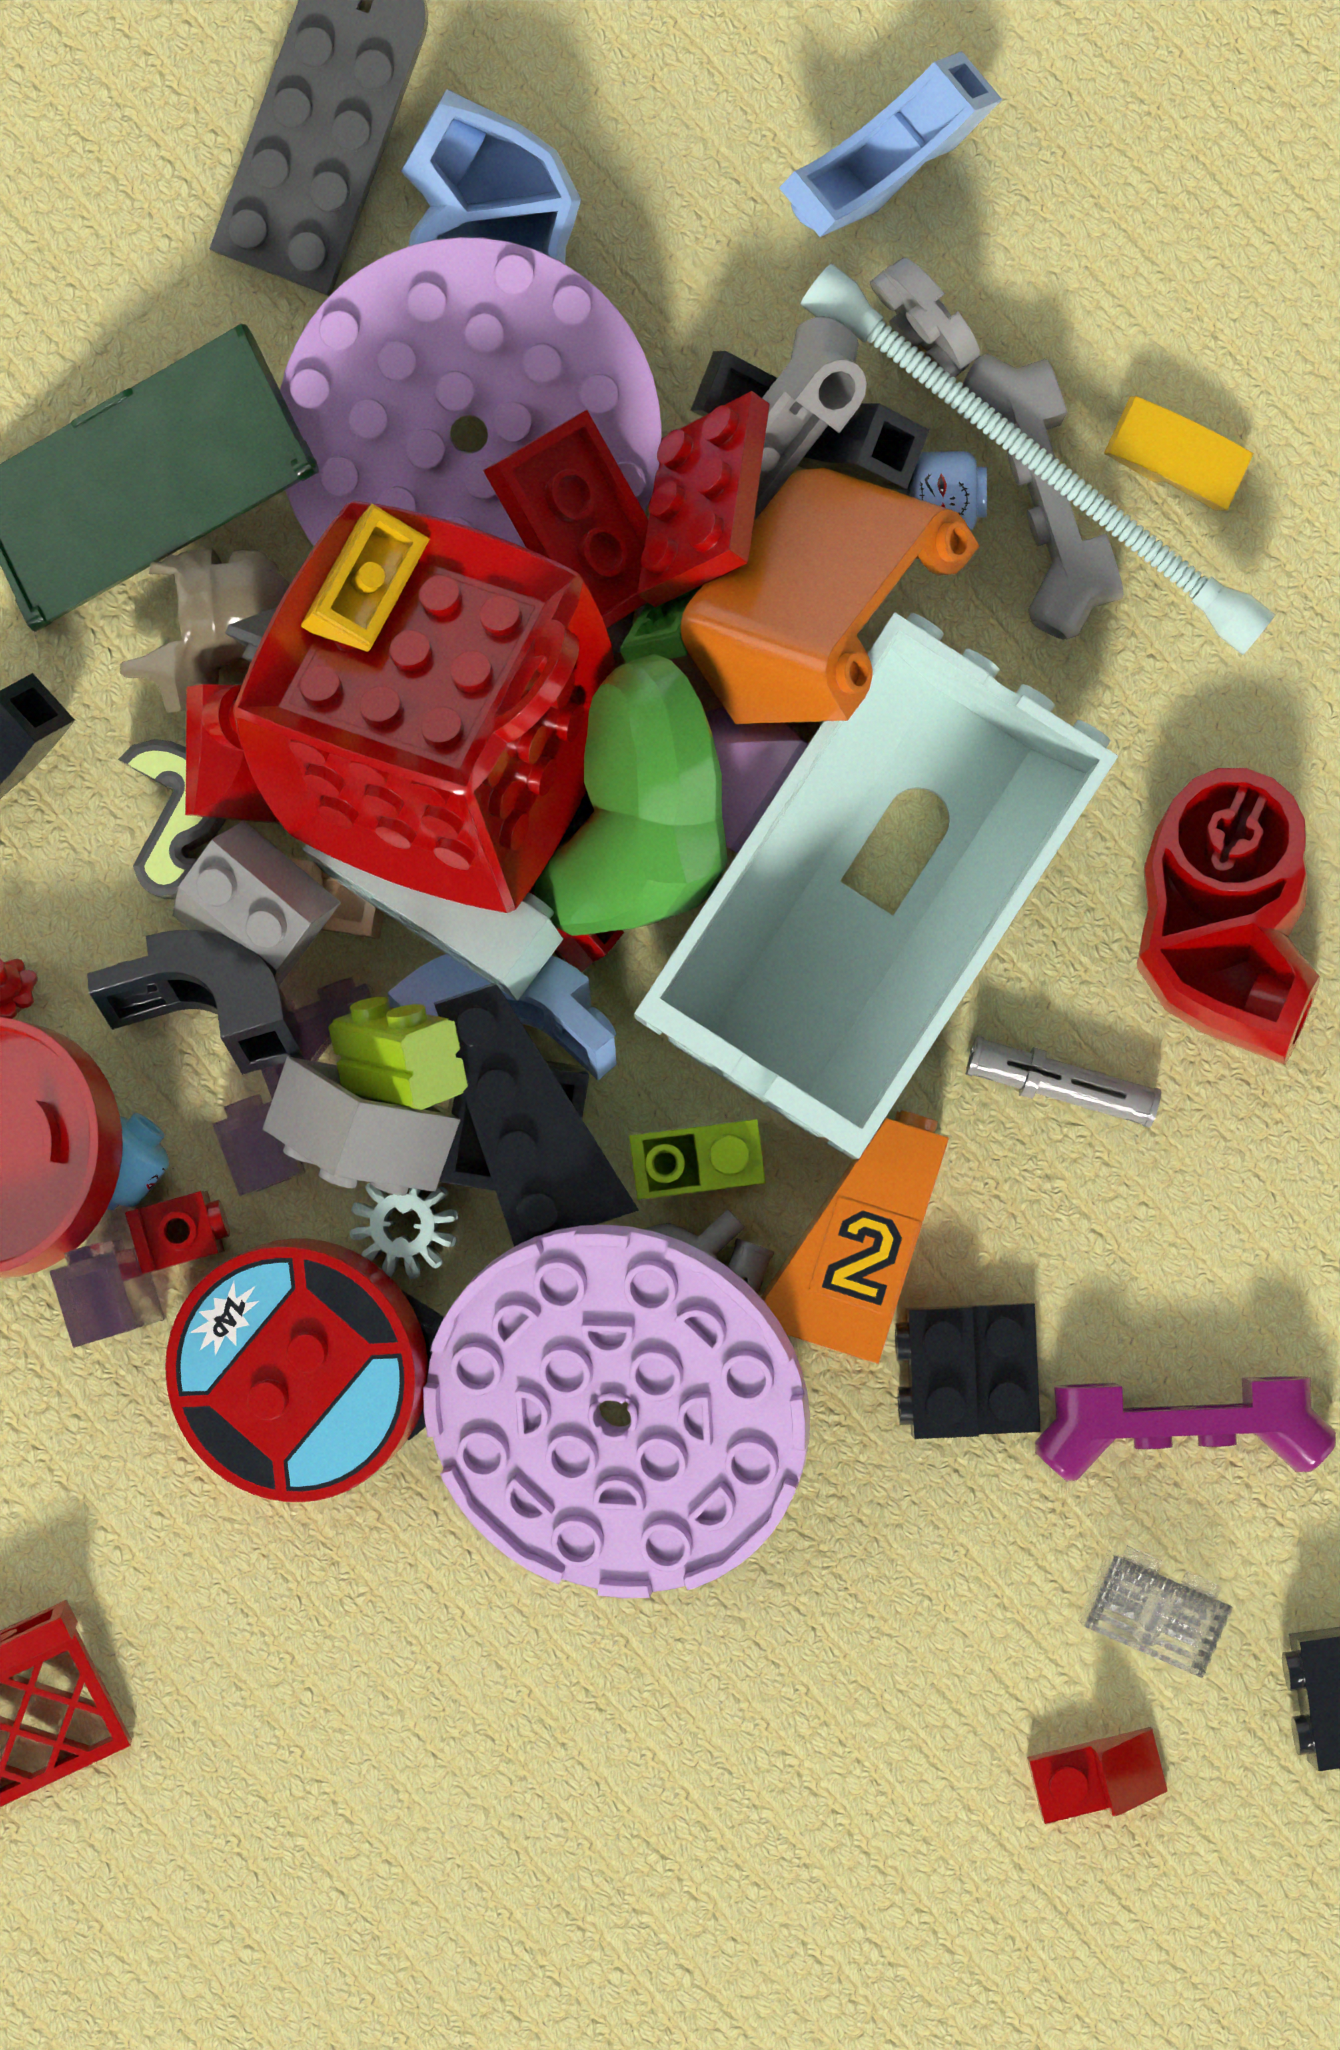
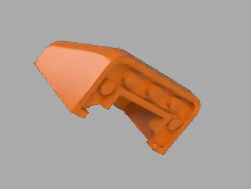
[680,468,979,724]

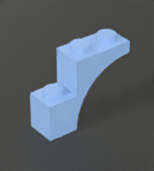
[779,51,1002,237]

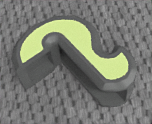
[118,739,226,899]

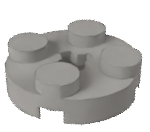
[870,258,980,378]

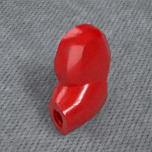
[1137,768,1320,1065]

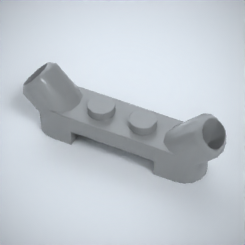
[754,316,867,521]
[962,353,1123,640]

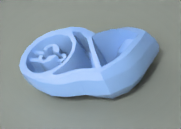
[401,89,581,264]

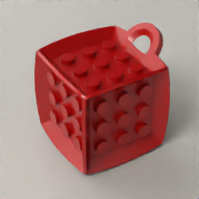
[233,501,616,913]

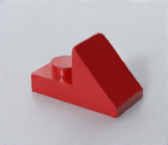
[1027,1727,1168,1824]

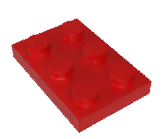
[637,391,770,607]
[483,410,649,629]

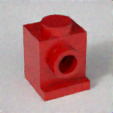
[125,1190,230,1274]

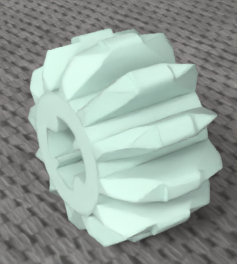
[350,1183,459,1279]

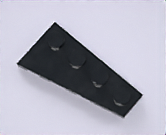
[434,982,639,1247]

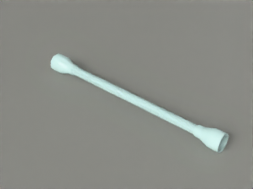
[801,264,1276,655]

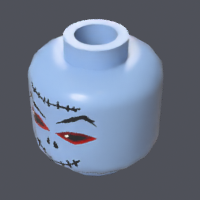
[897,451,987,530]

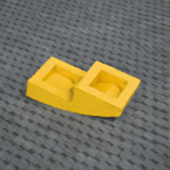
[1104,396,1254,511]

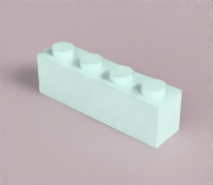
[303,844,563,1001]

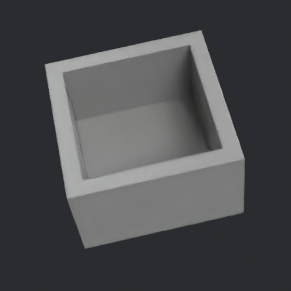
[263,1057,460,1196]

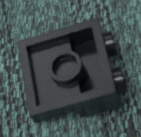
[895,1303,1041,1439]

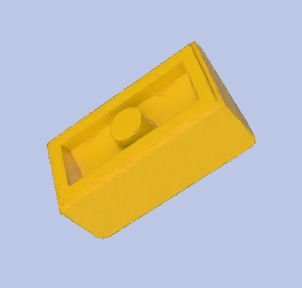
[300,504,430,652]

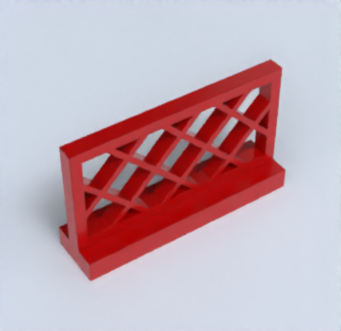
[0,1600,132,1807]

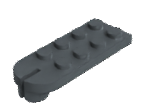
[209,0,428,296]

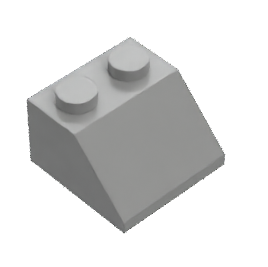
[172,820,341,986]

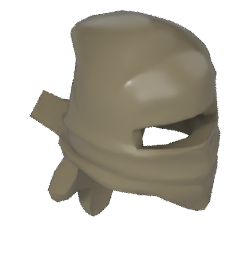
[120,548,289,713]

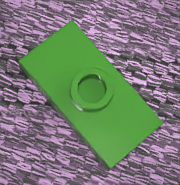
[620,585,702,663]

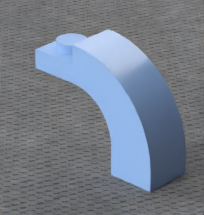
[388,954,617,1080]

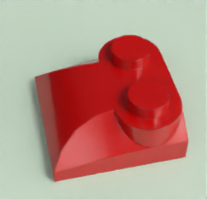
[185,684,281,824]

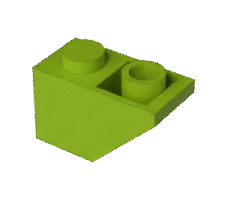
[629,1119,766,1200]

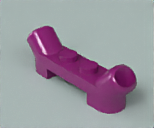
[1035,1376,1336,1481]

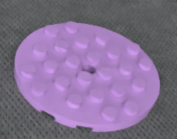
[280,237,662,548]
[423,1225,810,1598]

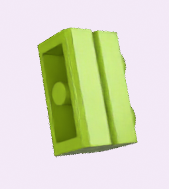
[328,997,468,1110]

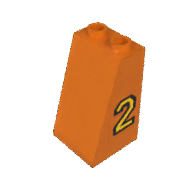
[761,1110,949,1364]

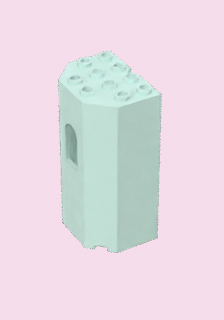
[634,612,1118,1159]

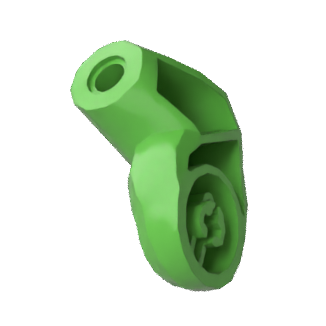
[534,654,728,936]

